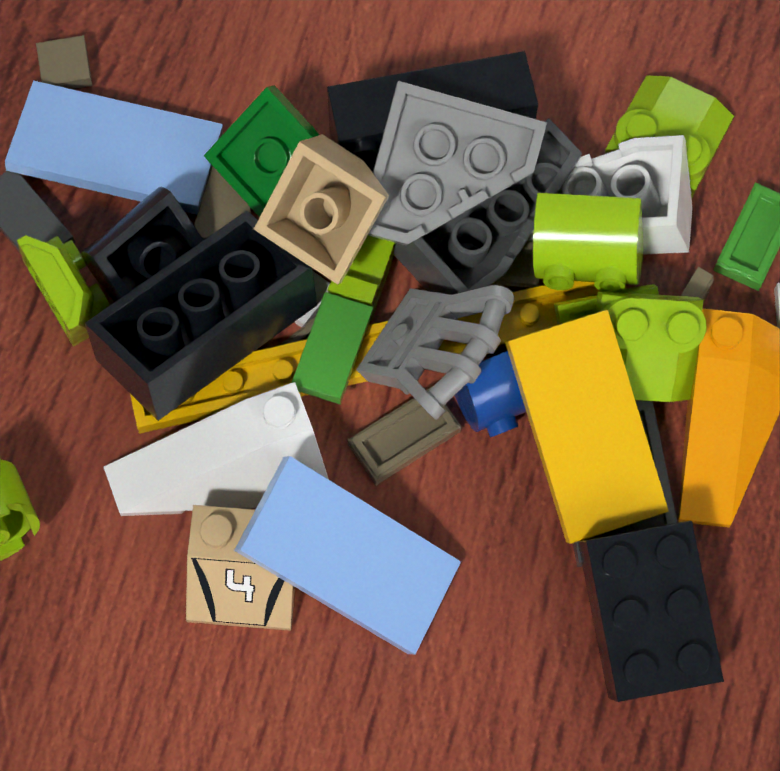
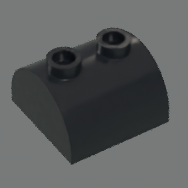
[81,187,203,302]

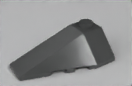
[393,118,582,295]

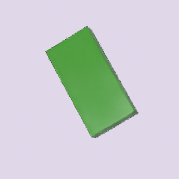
[713,182,780,291]
[292,292,373,405]

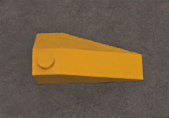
[678,308,780,528]

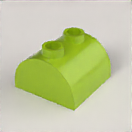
[533,193,644,292]

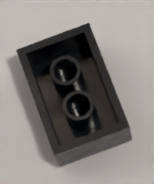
[578,521,724,702]

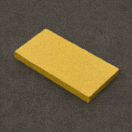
[505,310,669,544]

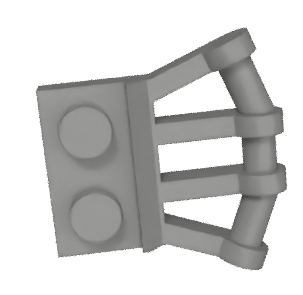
[356,285,514,420]

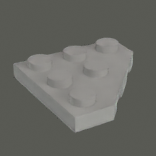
[368,81,547,246]

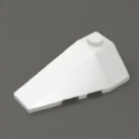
[527,135,692,254]
[104,382,329,516]

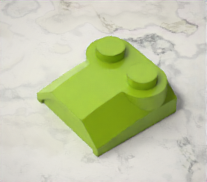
[605,75,734,198]
[17,235,110,347]
[596,291,706,402]

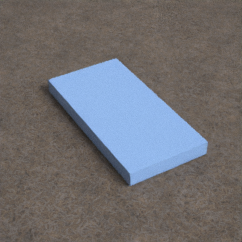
[5,80,223,215]
[234,456,461,655]

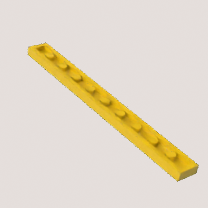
[130,281,627,434]

